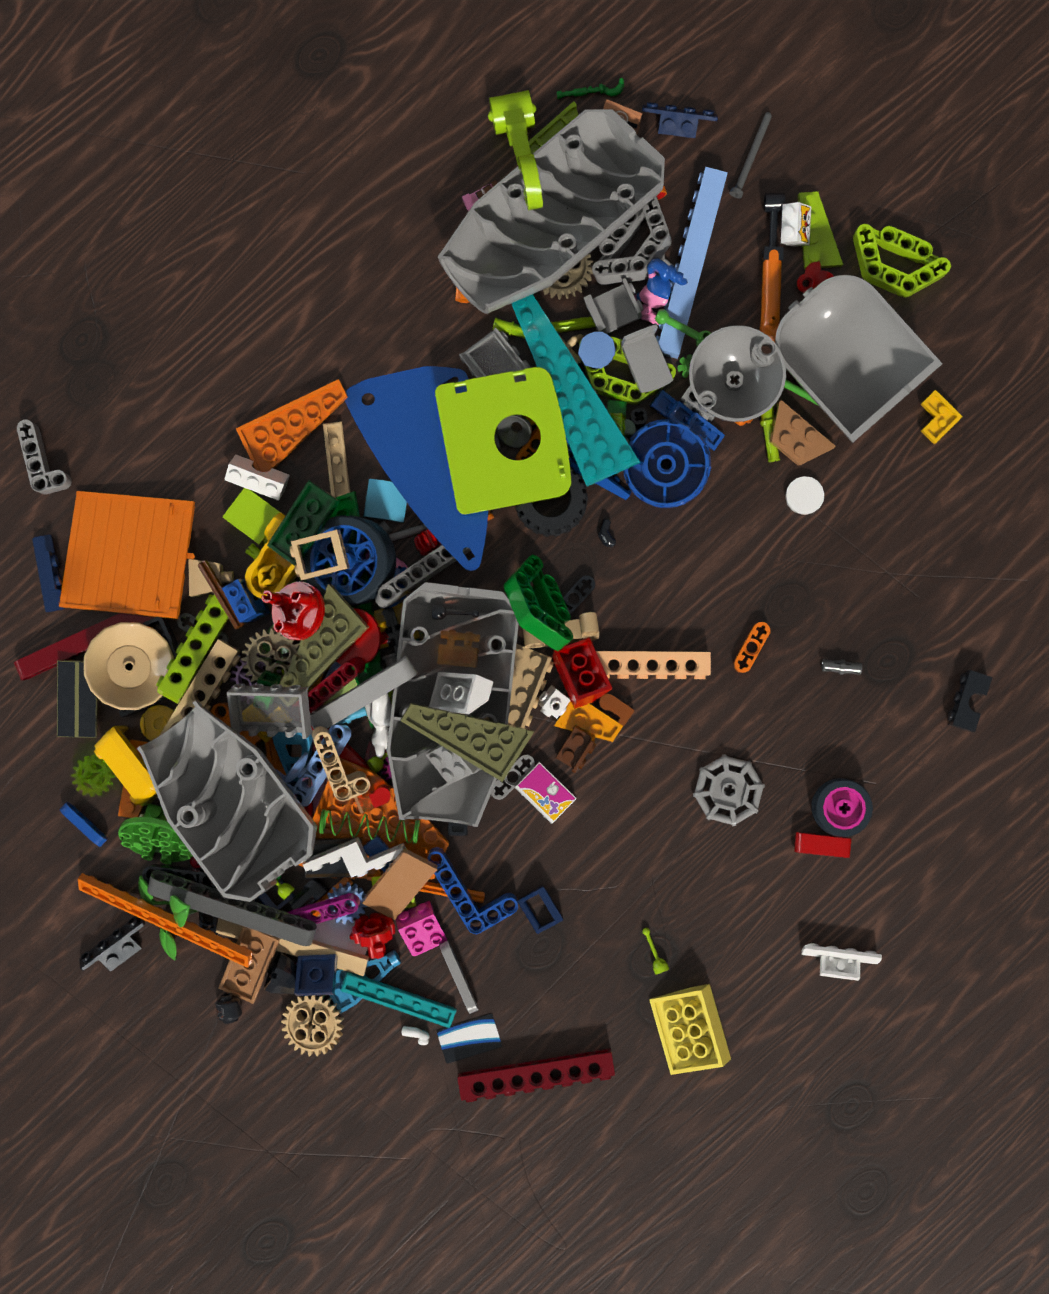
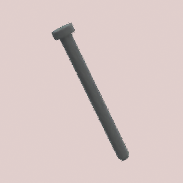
[729,112,772,198]

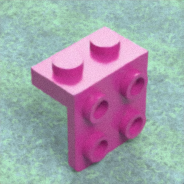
[395,900,447,956]

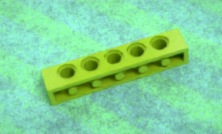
[156,594,229,704]

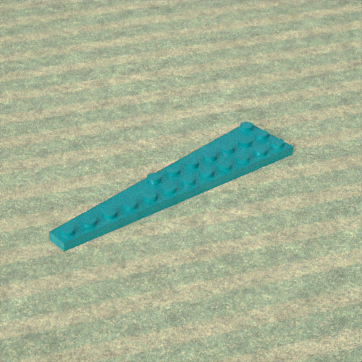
[511,294,641,487]

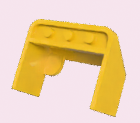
[94,725,158,806]

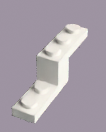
[303,837,406,878]

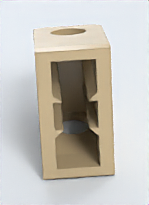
[189,559,234,597]

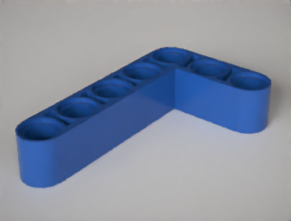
[427,847,518,934]

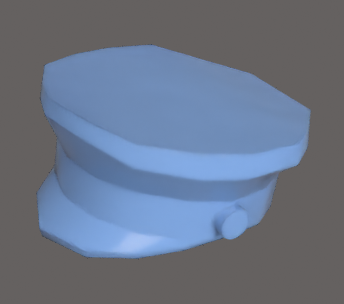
[578,332,615,369]

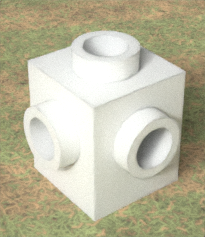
[538,685,571,718]

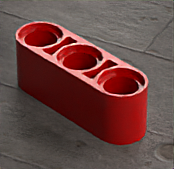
[794,832,852,858]

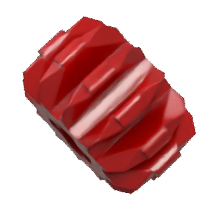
[414,529,442,555]

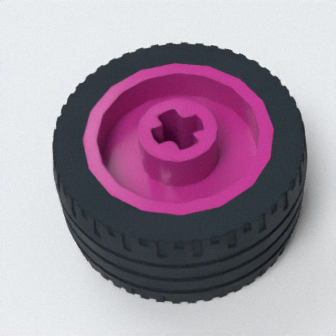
[812,778,873,837]

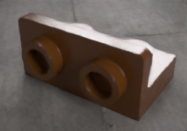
[556,725,596,773]

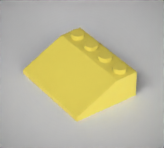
[650,984,731,1075]

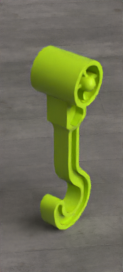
[488,90,543,210]

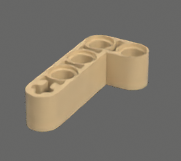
[522,612,599,649]
[311,726,370,801]

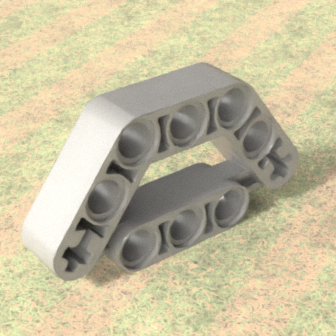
[592,197,672,285]

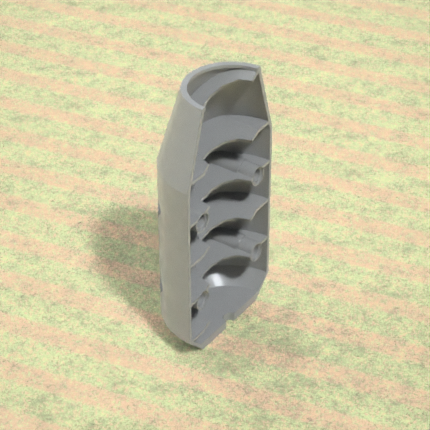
[438,109,665,314]
[387,582,519,827]

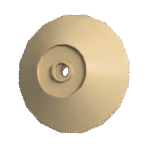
[84,622,174,710]

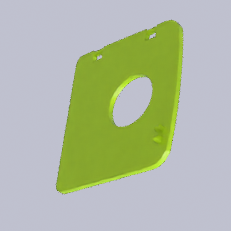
[435,367,571,515]

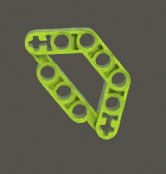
[853,224,951,298]
[578,337,676,405]

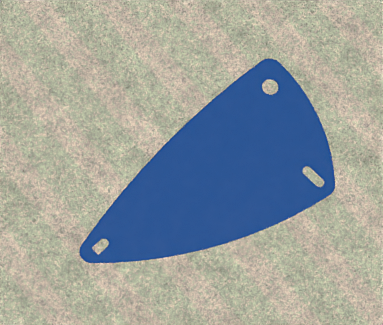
[345,366,488,571]

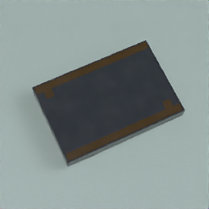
[304,837,363,878]

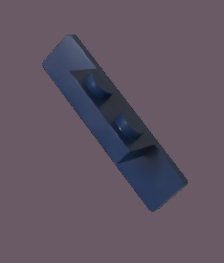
[642,102,718,138]
[32,535,65,612]

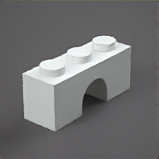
[225,455,290,501]

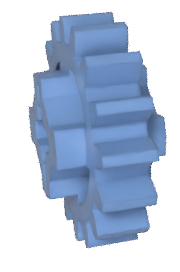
[326,882,367,924]

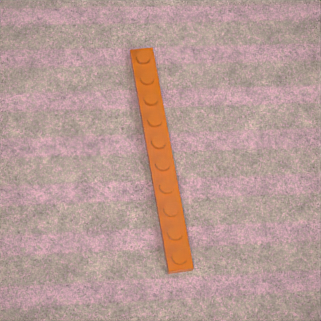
[78,873,252,968]

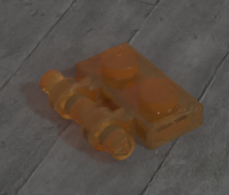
[437,629,480,668]

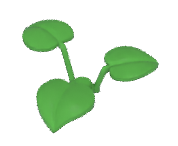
[138,875,198,960]

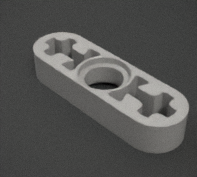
[491,754,535,800]

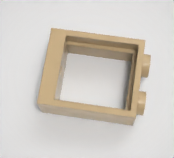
[290,530,350,580]

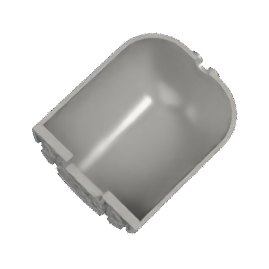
[775,275,942,443]

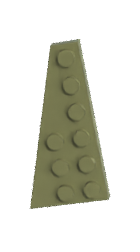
[279,584,369,707]
[400,703,534,782]

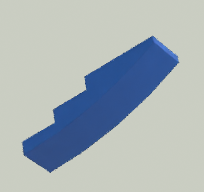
[649,390,725,451]

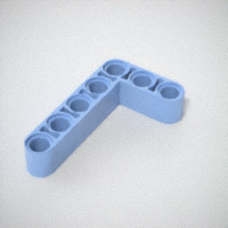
[275,725,351,807]

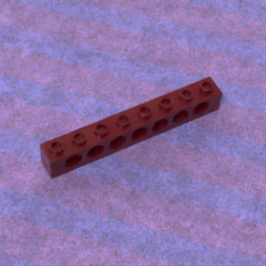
[457,1048,615,1102]

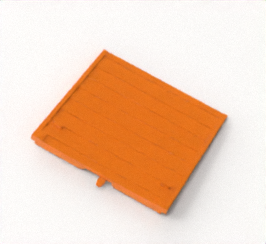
[59,491,195,619]

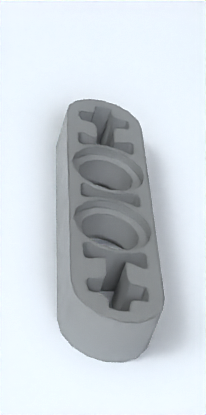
[439,941,479,1014]

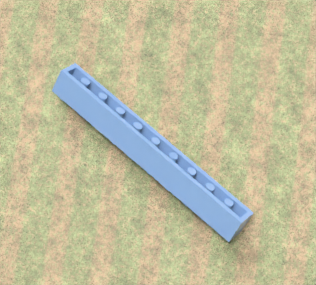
[656,167,728,359]

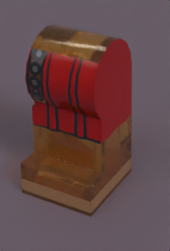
[353,784,392,814]

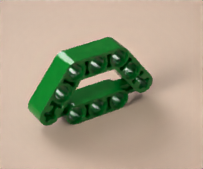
[504,555,573,651]

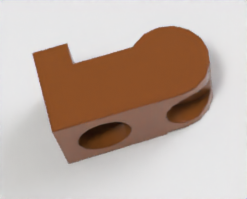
[599,694,635,726]

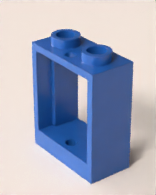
[222,579,271,623]

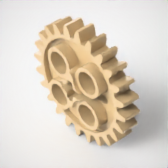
[281,995,344,1056]

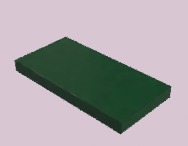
[267,480,340,566]

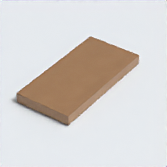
[362,848,437,920]
[218,926,281,1004]

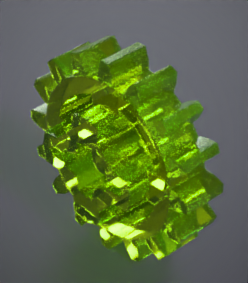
[71,755,115,797]

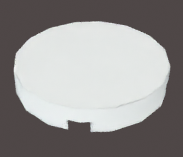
[785,476,824,515]

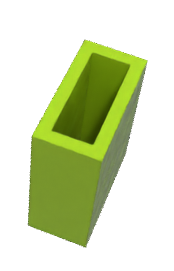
[223,488,280,546]

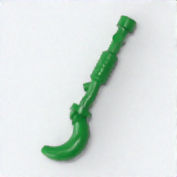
[557,78,624,99]

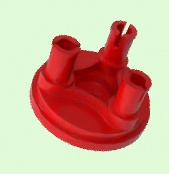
[261,582,325,641]
[336,608,389,667]

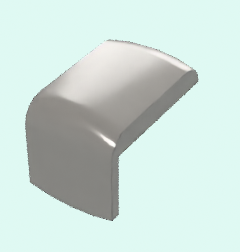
[621,324,673,393]

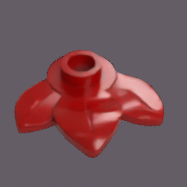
[797,261,834,293]

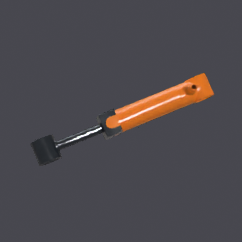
[759,193,785,342]

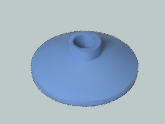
[283,752,308,784]

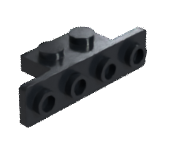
[79,916,145,972]

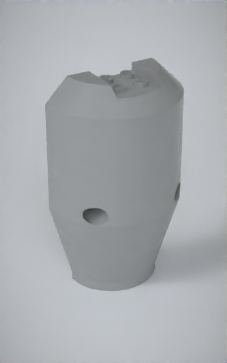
[137,700,317,902]

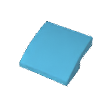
[363,479,407,523]

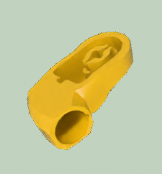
[245,513,297,599]

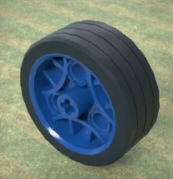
[303,515,397,606]

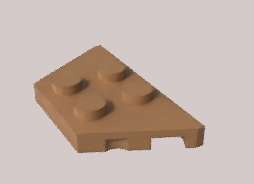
[769,400,836,465]

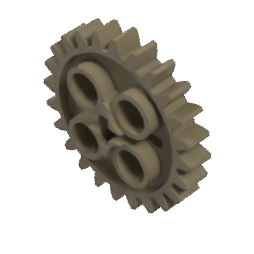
[543,254,593,300]
[241,628,300,684]

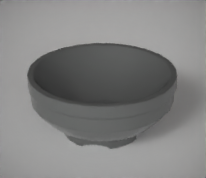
[497,415,532,448]

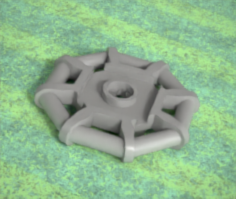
[693,754,765,827]

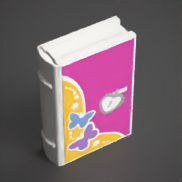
[515,762,577,824]

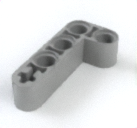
[17,420,72,494]

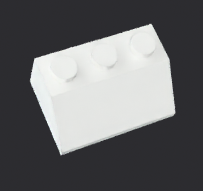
[429,672,493,714]

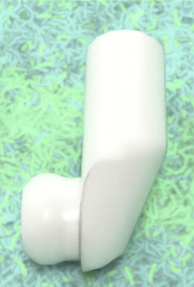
[402,1026,430,1045]

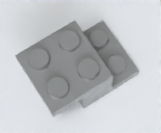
[425,745,478,785]

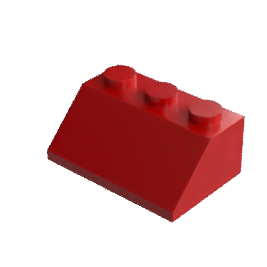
[552,638,612,709]

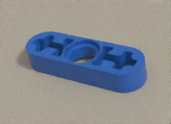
[60,802,108,847]

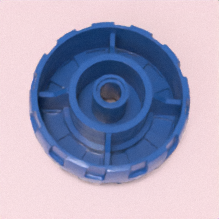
[623,419,711,508]

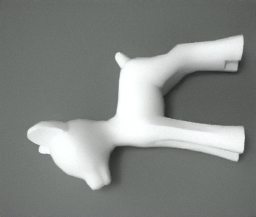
[365,693,391,758]

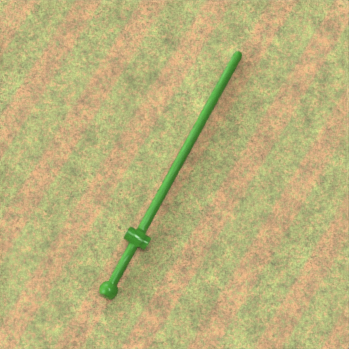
[655,309,819,406]

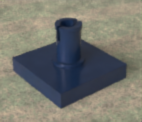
[294,954,338,996]

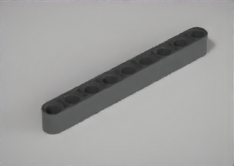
[147,870,317,946]

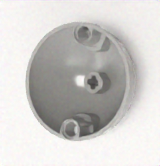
[689,326,786,422]

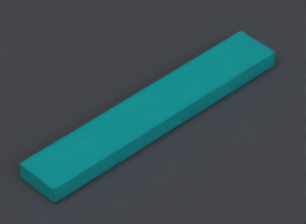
[340,972,457,1028]

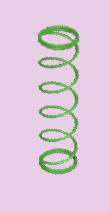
[319,809,420,844]

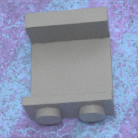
[584,278,644,334]

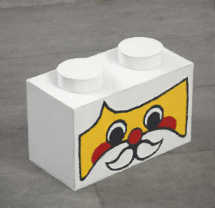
[781,202,811,247]

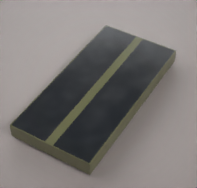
[57,660,98,738]

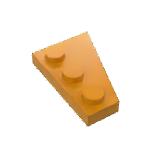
[554,701,623,742]

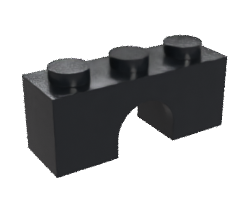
[947,670,993,732]

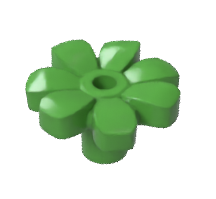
[677,354,693,378]

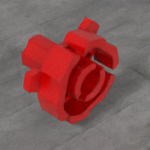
[349,913,395,959]

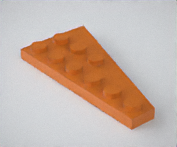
[236,379,348,472]

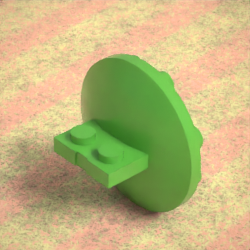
[118,804,193,865]

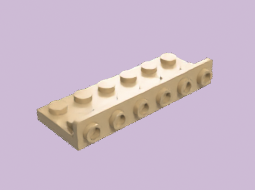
[484,644,554,728]

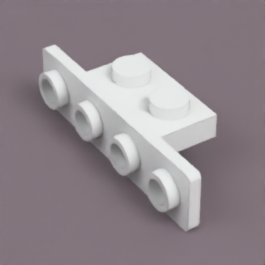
[802,943,882,981]

